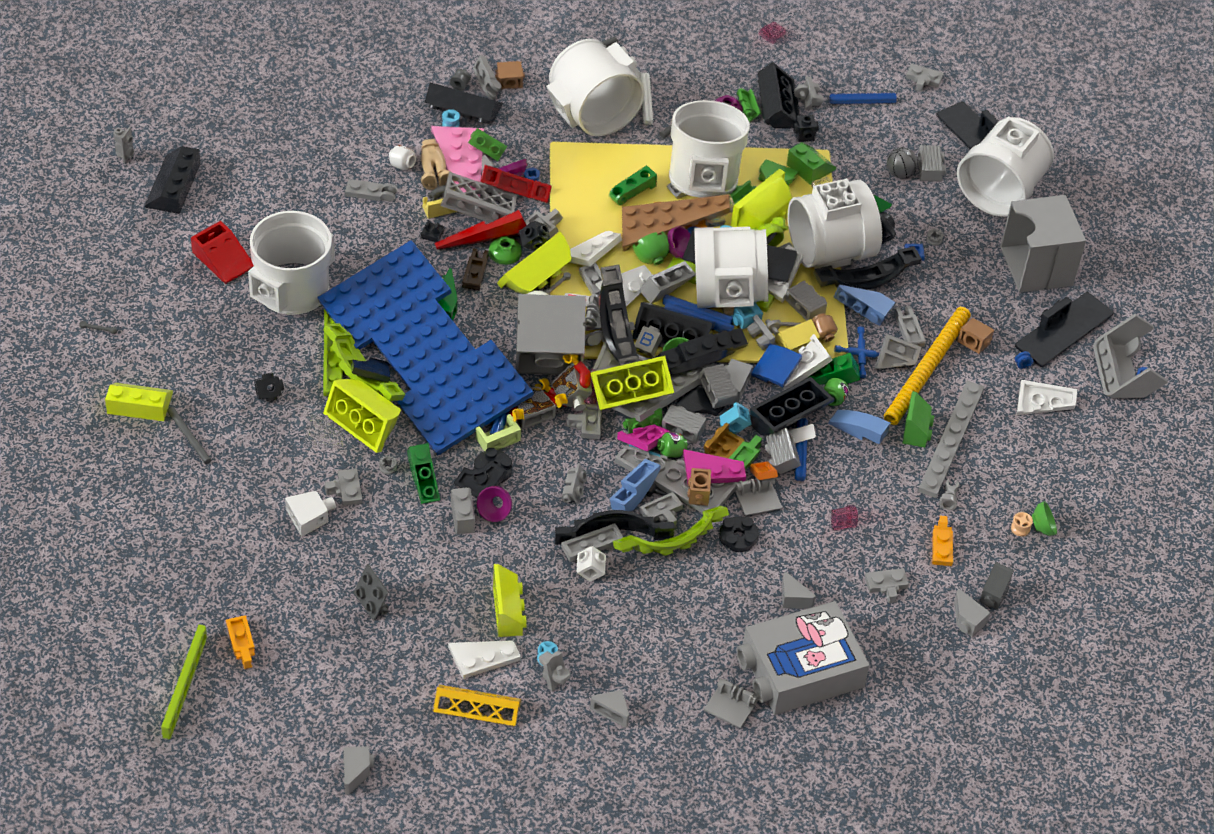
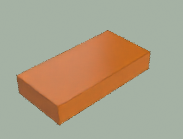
[750,461,778,480]

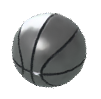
[886,147,917,178]

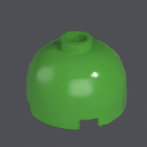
[632,231,669,265]

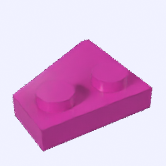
[617,424,670,452]

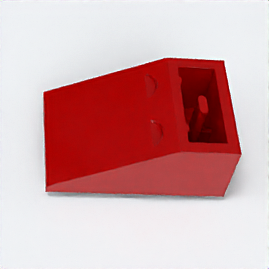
[191,220,254,284]

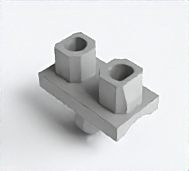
[794,76,824,110]
[747,315,780,350]
[539,650,570,692]

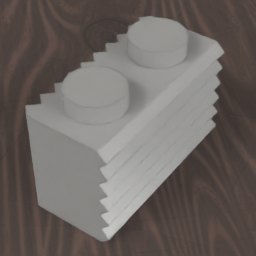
[917,144,946,181]
[785,281,827,321]
[699,364,738,409]
[662,404,707,444]
[765,428,801,475]
[451,488,475,534]

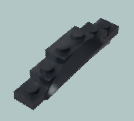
[814,246,922,290]
[599,264,640,366]
[646,327,748,375]
[554,510,675,545]

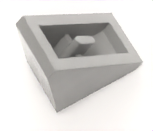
[781,572,816,609]
[590,690,629,728]

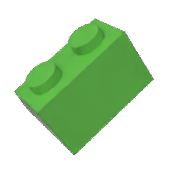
[786,142,836,185]
[902,391,934,448]

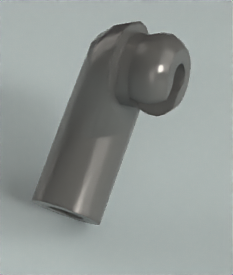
[428,185,446,201]

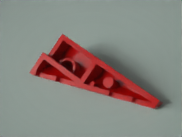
[434,210,526,250]

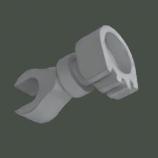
[939,479,959,510]

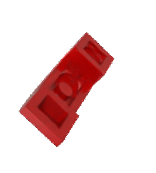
[480,165,552,203]

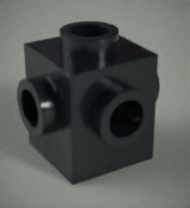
[793,114,819,142]
[519,220,550,251]
[254,373,284,401]

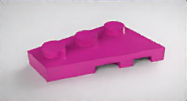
[683,449,746,484]

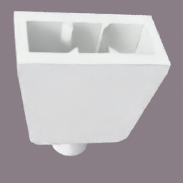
[285,491,336,537]

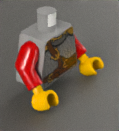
[535,354,592,411]
[509,387,568,429]

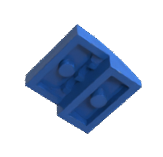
[751,344,802,388]

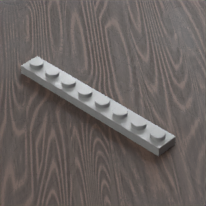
[918,380,985,498]

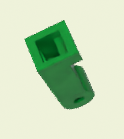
[609,165,657,206]

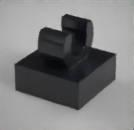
[421,220,444,242]

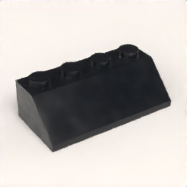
[757,62,800,129]
[424,82,503,124]
[144,146,201,214]
[632,302,716,347]
[750,377,834,435]

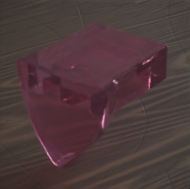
[758,21,786,44]
[831,504,858,530]

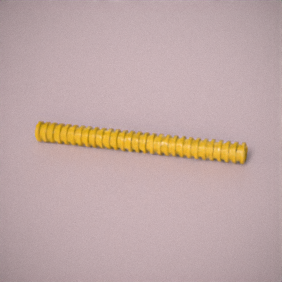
[883,307,971,425]

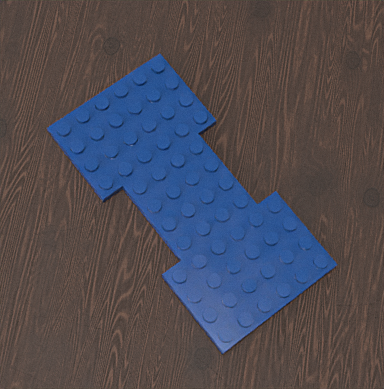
[317,240,534,456]

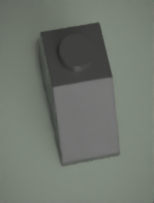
[980,562,1014,610]

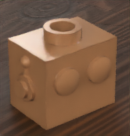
[495,61,525,89]
[957,318,994,354]
[687,468,711,506]

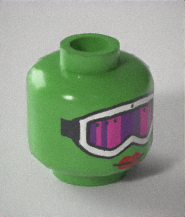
[823,378,849,406]
[657,433,688,458]

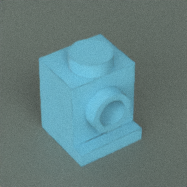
[732,302,763,329]
[720,402,751,435]

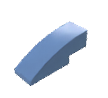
[828,410,890,444]
[610,459,661,511]

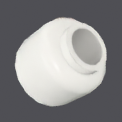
[389,145,416,171]

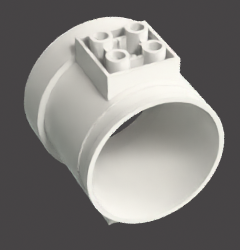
[546,39,644,136]
[669,100,750,198]
[957,116,1054,216]
[788,179,882,269]
[248,211,335,315]
[694,227,768,308]

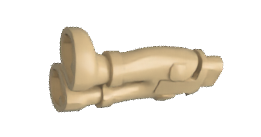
[421,139,454,190]

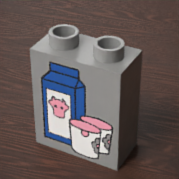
[736,601,870,715]

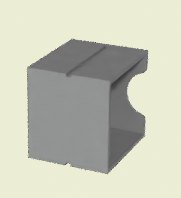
[1000,195,1086,293]
[515,294,586,375]

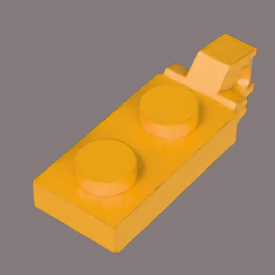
[932,516,953,566]
[226,615,255,669]

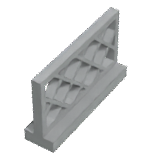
[441,172,517,223]

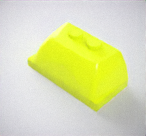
[731,169,792,229]
[497,232,571,294]
[591,356,674,410]
[323,379,401,453]

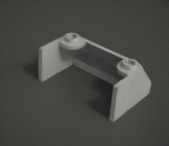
[1093,314,1168,398]

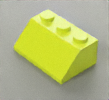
[105,383,173,421]
[493,564,527,637]

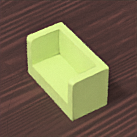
[476,414,521,451]

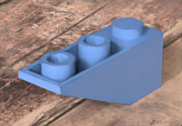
[834,285,895,326]

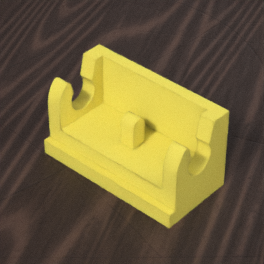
[422,190,457,219]
[775,319,820,350]

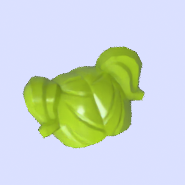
[750,217,788,247]

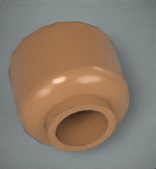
[812,313,838,342]

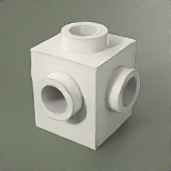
[577,546,606,581]

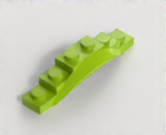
[323,323,405,401]
[613,506,729,555]

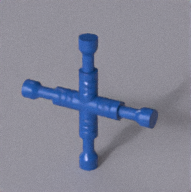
[834,326,879,378]

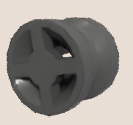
[450,69,471,91]

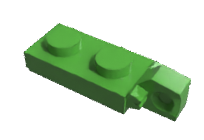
[729,435,762,471]

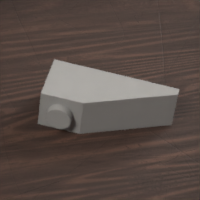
[639,261,696,304]

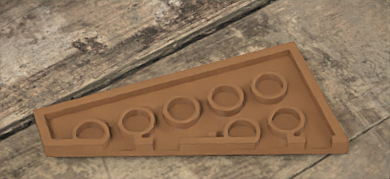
[622,194,730,251]

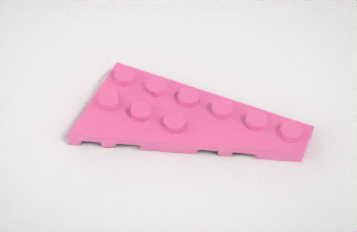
[431,126,484,197]

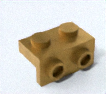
[703,423,745,458]

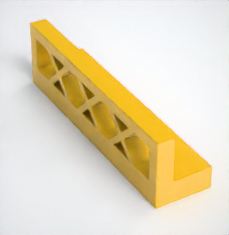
[433,685,521,726]

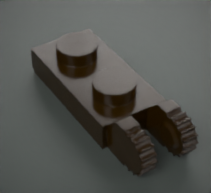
[462,248,489,291]

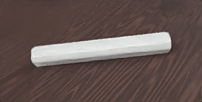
[640,73,653,125]

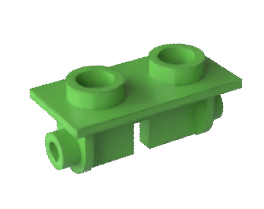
[737,88,761,122]
[468,128,507,161]
[623,408,663,434]

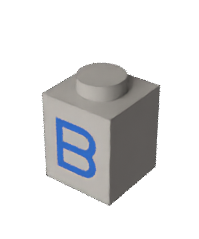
[635,326,663,357]

